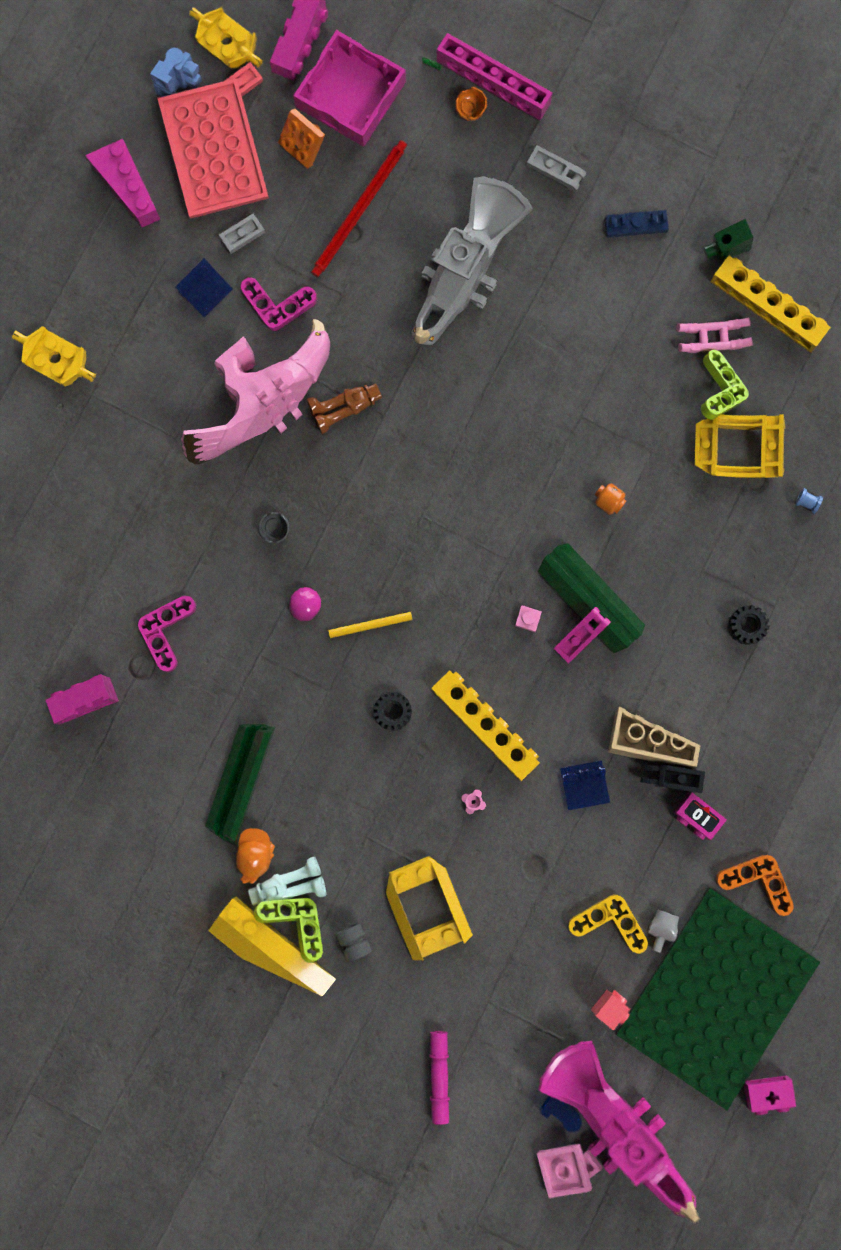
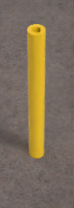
[328,612,412,638]

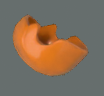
[455,87,487,121]

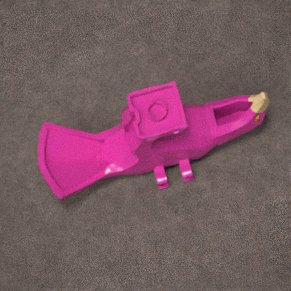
[538,1041,699,1223]

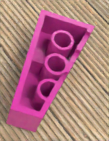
[270,0,328,81]
[85,139,160,228]

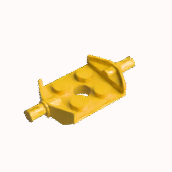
[189,7,263,68]

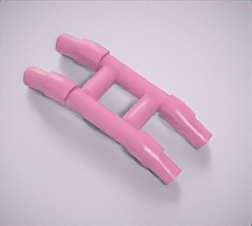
[676,318,753,353]

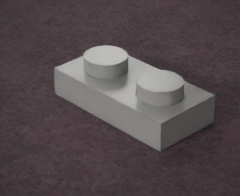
[219,213,265,254]

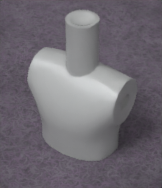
[648,910,679,953]

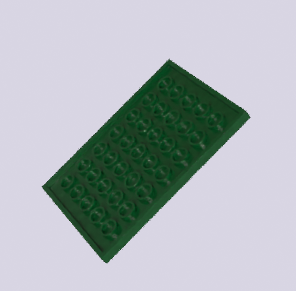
[616,888,820,1111]

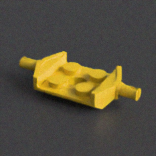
[12,326,96,386]

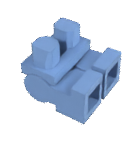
[150,48,202,97]

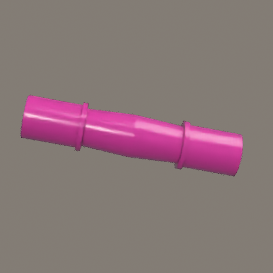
[429,1031,450,1125]

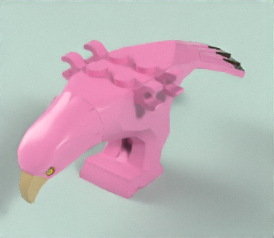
[181,319,330,465]

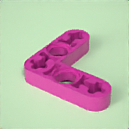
[241,278,317,331]
[138,596,196,672]

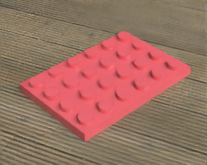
[158,78,269,219]

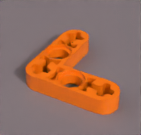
[716,855,794,916]

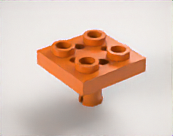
[278,109,325,169]

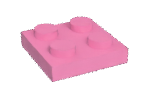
[537,1144,592,1198]

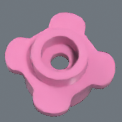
[462,790,486,814]

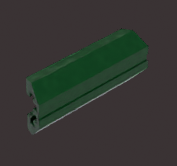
[538,543,645,653]
[205,724,275,846]

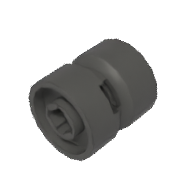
[335,923,373,963]

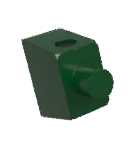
[703,219,754,261]

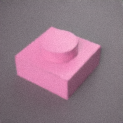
[515,605,542,632]
[583,1149,603,1179]

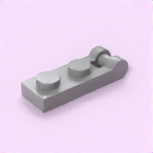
[527,145,586,192]

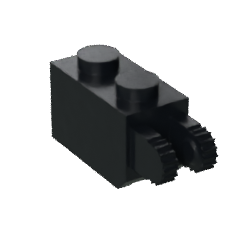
[640,764,705,793]

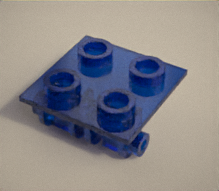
[175,258,233,318]
[560,760,610,811]

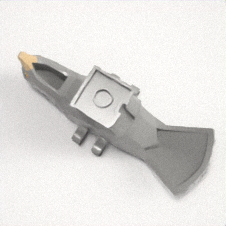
[411,176,533,345]

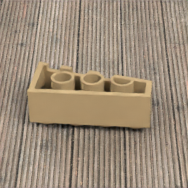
[608,707,700,770]

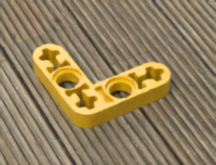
[568,895,648,953]

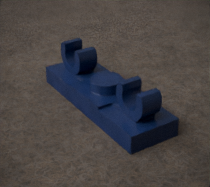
[605,210,669,238]

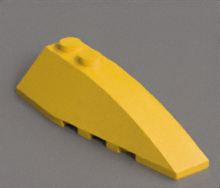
[209,897,336,996]

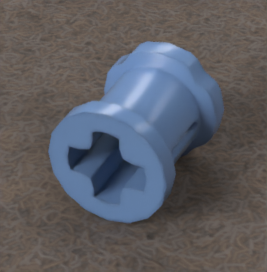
[795,488,823,514]

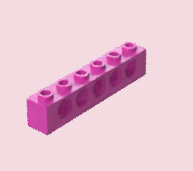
[437,33,552,120]

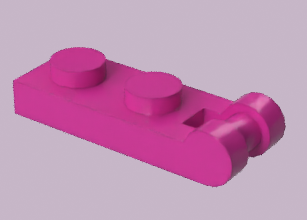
[554,607,611,664]

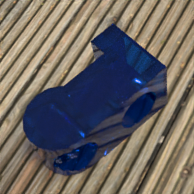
[539,1096,582,1133]

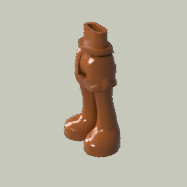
[306,384,382,434]

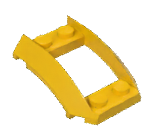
[695,414,785,478]
[386,856,472,960]

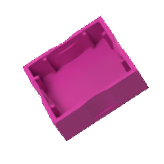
[293,30,406,147]

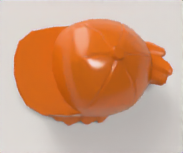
[236,828,275,884]

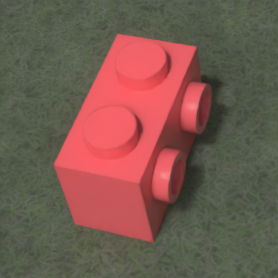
[591,990,630,1030]

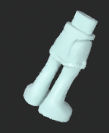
[248,856,327,906]

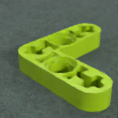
[701,350,749,420]
[254,898,323,963]

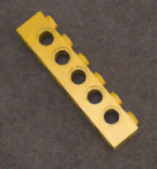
[711,256,831,353]
[431,670,540,781]

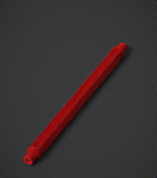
[311,140,407,278]

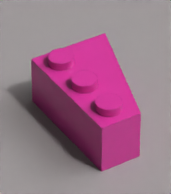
[45,674,119,725]

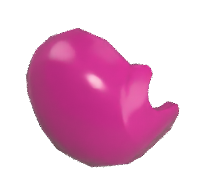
[289,587,321,621]

